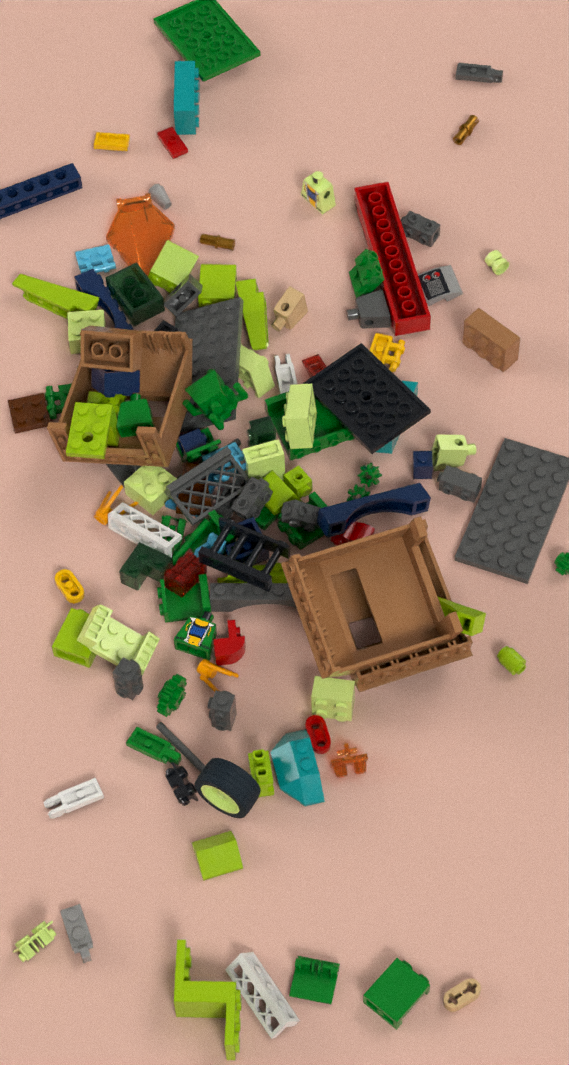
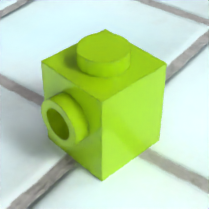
[284,465,313,498]

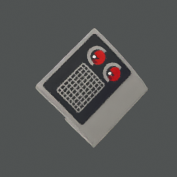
[418,265,463,306]

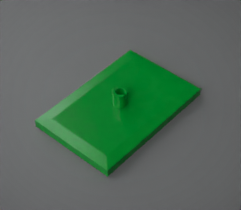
[153,0,261,82]

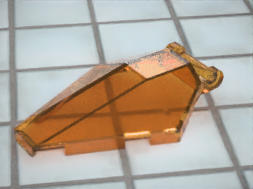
[106,193,175,283]

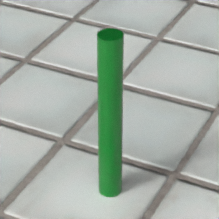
[168,518,210,567]

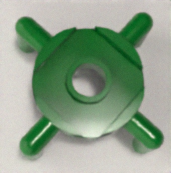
[182,369,249,430]

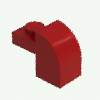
[213,620,246,666]

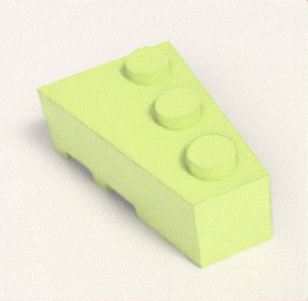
[239,344,275,398]

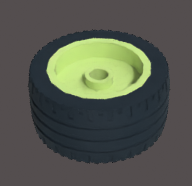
[195,758,261,818]

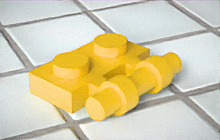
[369,333,405,372]

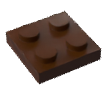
[8,393,50,434]

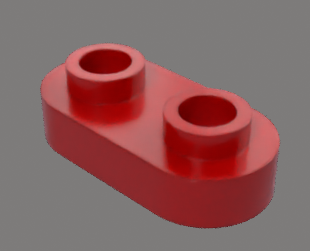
[305,715,331,754]

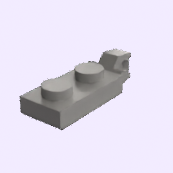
[60,904,93,963]

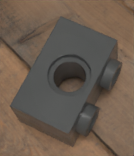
[164,274,203,317]

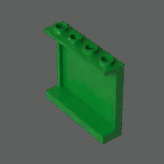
[264,391,355,461]

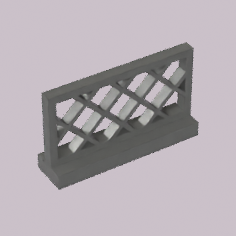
[165,446,250,526]

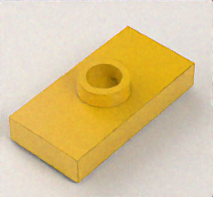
[94,132,130,151]

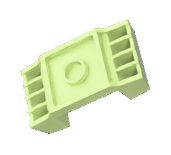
[77,604,160,676]

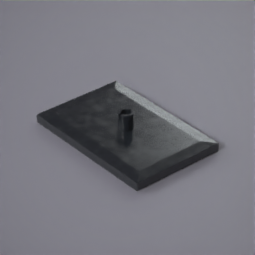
[303,343,431,454]

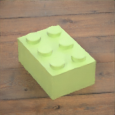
[282,383,317,449]

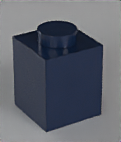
[177,429,207,456]
[413,451,433,479]

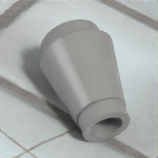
[148,184,172,210]

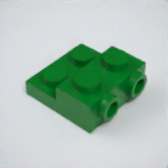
[349,249,384,298]

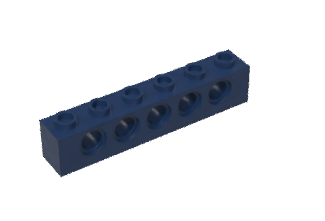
[0,163,83,219]

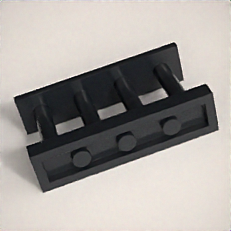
[198,517,290,592]

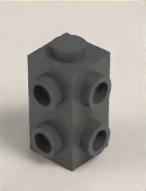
[401,211,440,247]
[437,465,482,503]
[231,477,273,520]
[281,500,320,532]
[112,657,144,700]
[208,690,237,731]

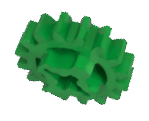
[157,674,187,717]

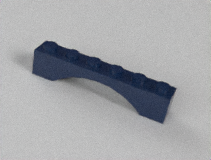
[74,269,134,330]
[317,483,431,538]

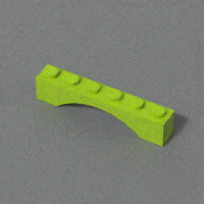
[437,596,486,636]

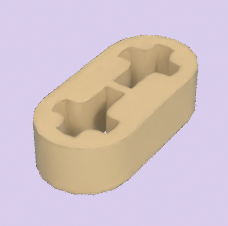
[443,979,481,1012]

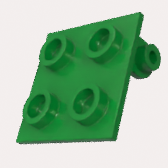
[289,956,340,1005]

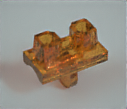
[330,743,368,778]

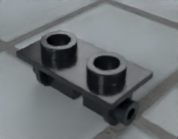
[165,762,198,806]

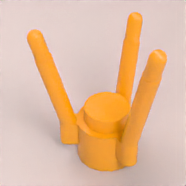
[94,485,138,525]
[197,659,239,692]

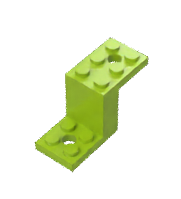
[66,391,127,459]
[174,939,242,1060]

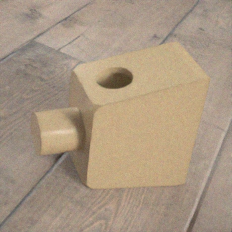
[271,286,308,332]

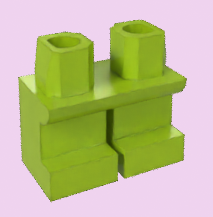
[248,749,274,797]

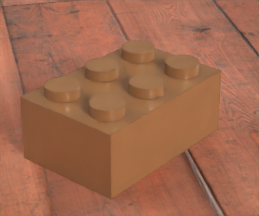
[463,308,520,372]
[81,325,142,372]

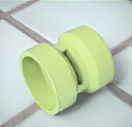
[485,250,509,275]

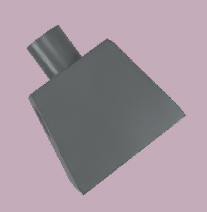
[346,290,390,329]

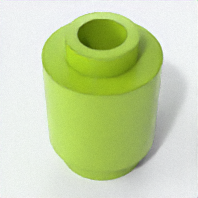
[497,646,526,675]

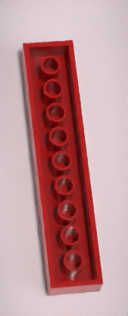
[354,182,431,336]

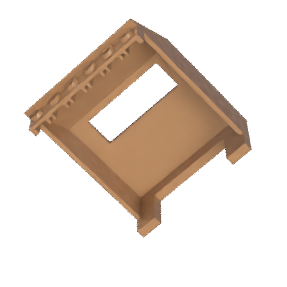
[47,330,193,467]
[281,516,463,679]
[331,519,473,692]

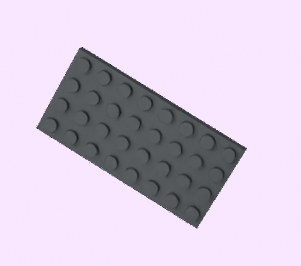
[168,297,243,433]
[455,438,569,584]

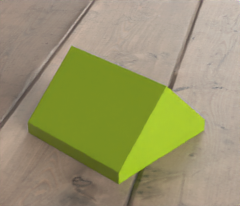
[264,470,303,515]
[191,831,243,881]

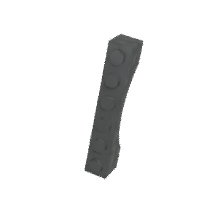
[210,583,296,612]

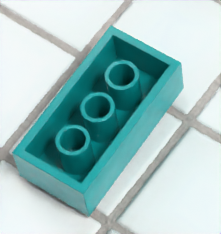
[174,61,200,135]

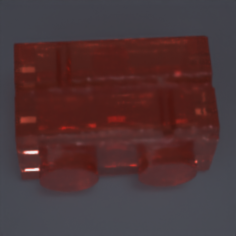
[164,552,207,597]

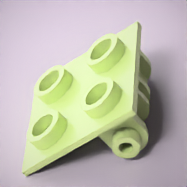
[13,921,56,962]

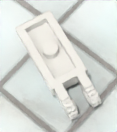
[274,354,297,394]
[44,778,104,819]

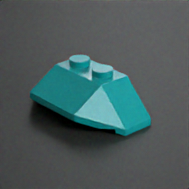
[270,729,325,806]

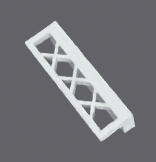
[108,502,182,561]
[225,952,300,1039]

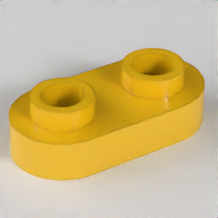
[55,569,85,604]

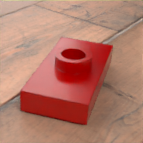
[157,127,188,159]

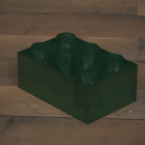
[105,262,165,326]

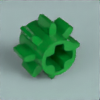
[357,463,382,488]
[347,484,370,501]
[554,552,569,576]

